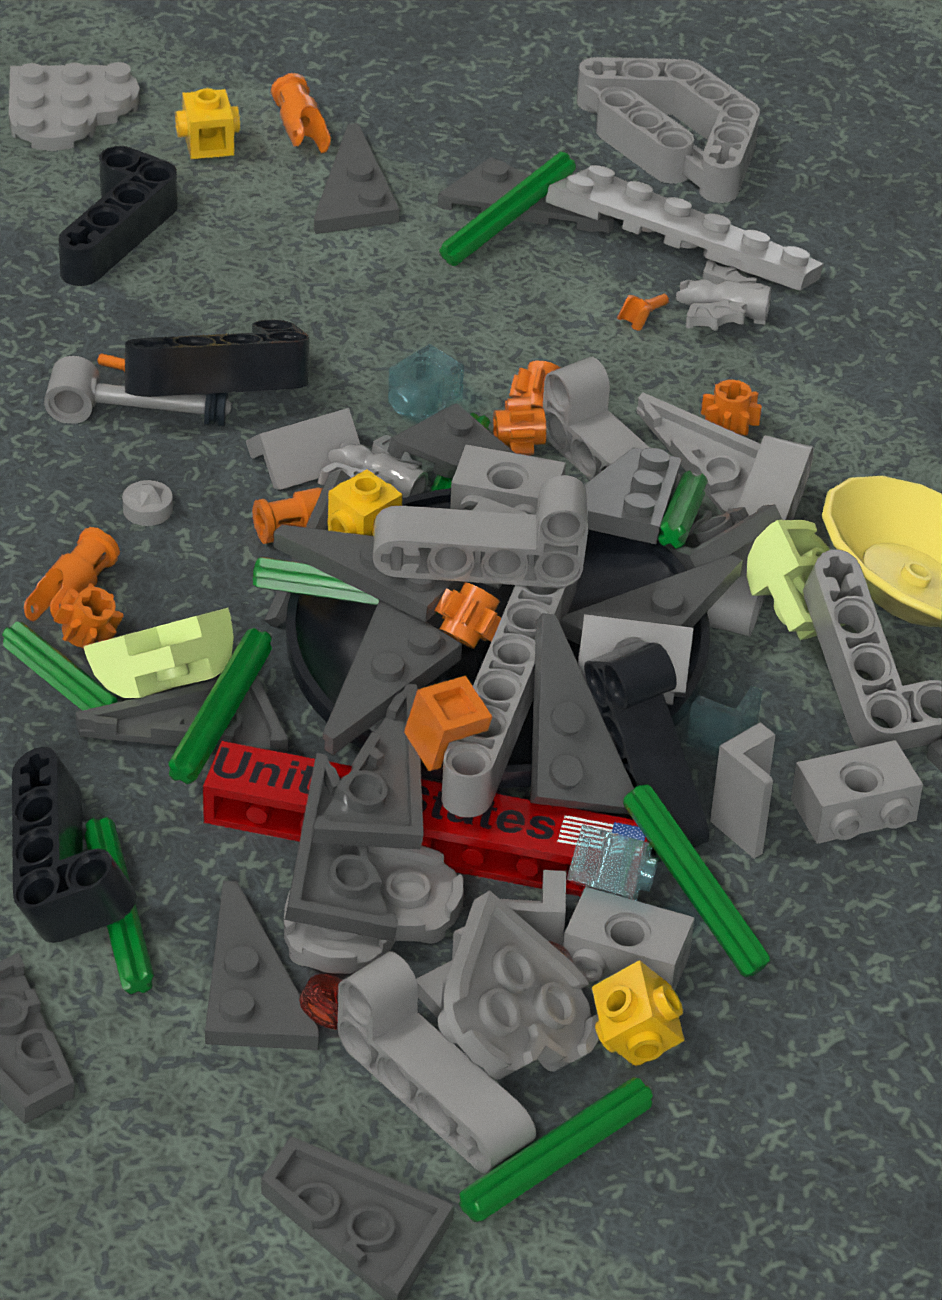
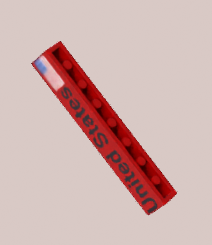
[203,741,650,901]

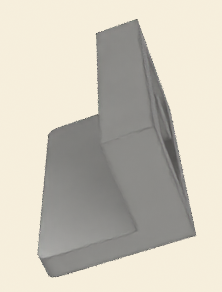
[246,408,361,490]
[710,722,776,859]

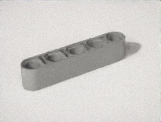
[707,435,814,637]

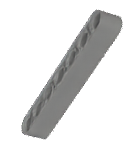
[442,581,577,817]

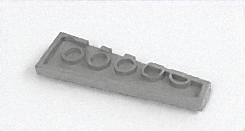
[545,165,824,291]

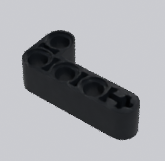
[58,146,178,286]
[125,320,309,397]
[584,641,710,863]
[12,747,137,943]

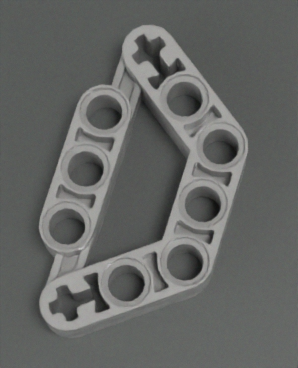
[576,57,760,203]

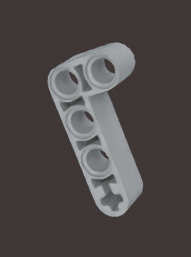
[543,357,681,504]
[373,475,588,588]
[803,550,942,750]
[338,952,536,1174]

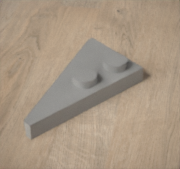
[637,392,760,514]

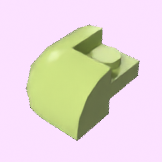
[746,520,846,640]
[83,608,234,698]

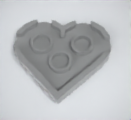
[9,62,140,151]
[284,846,463,974]
[438,891,599,1079]

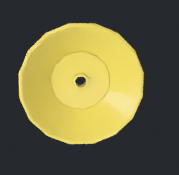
[822,476,942,627]

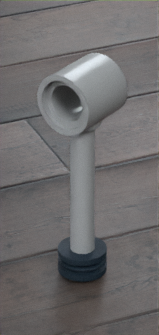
[44,356,232,426]

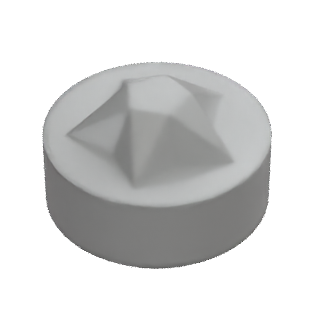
[122,480,173,526]

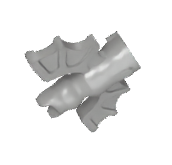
[676,260,772,330]
[318,435,428,498]

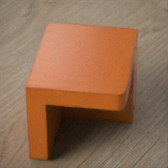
[404,676,493,771]

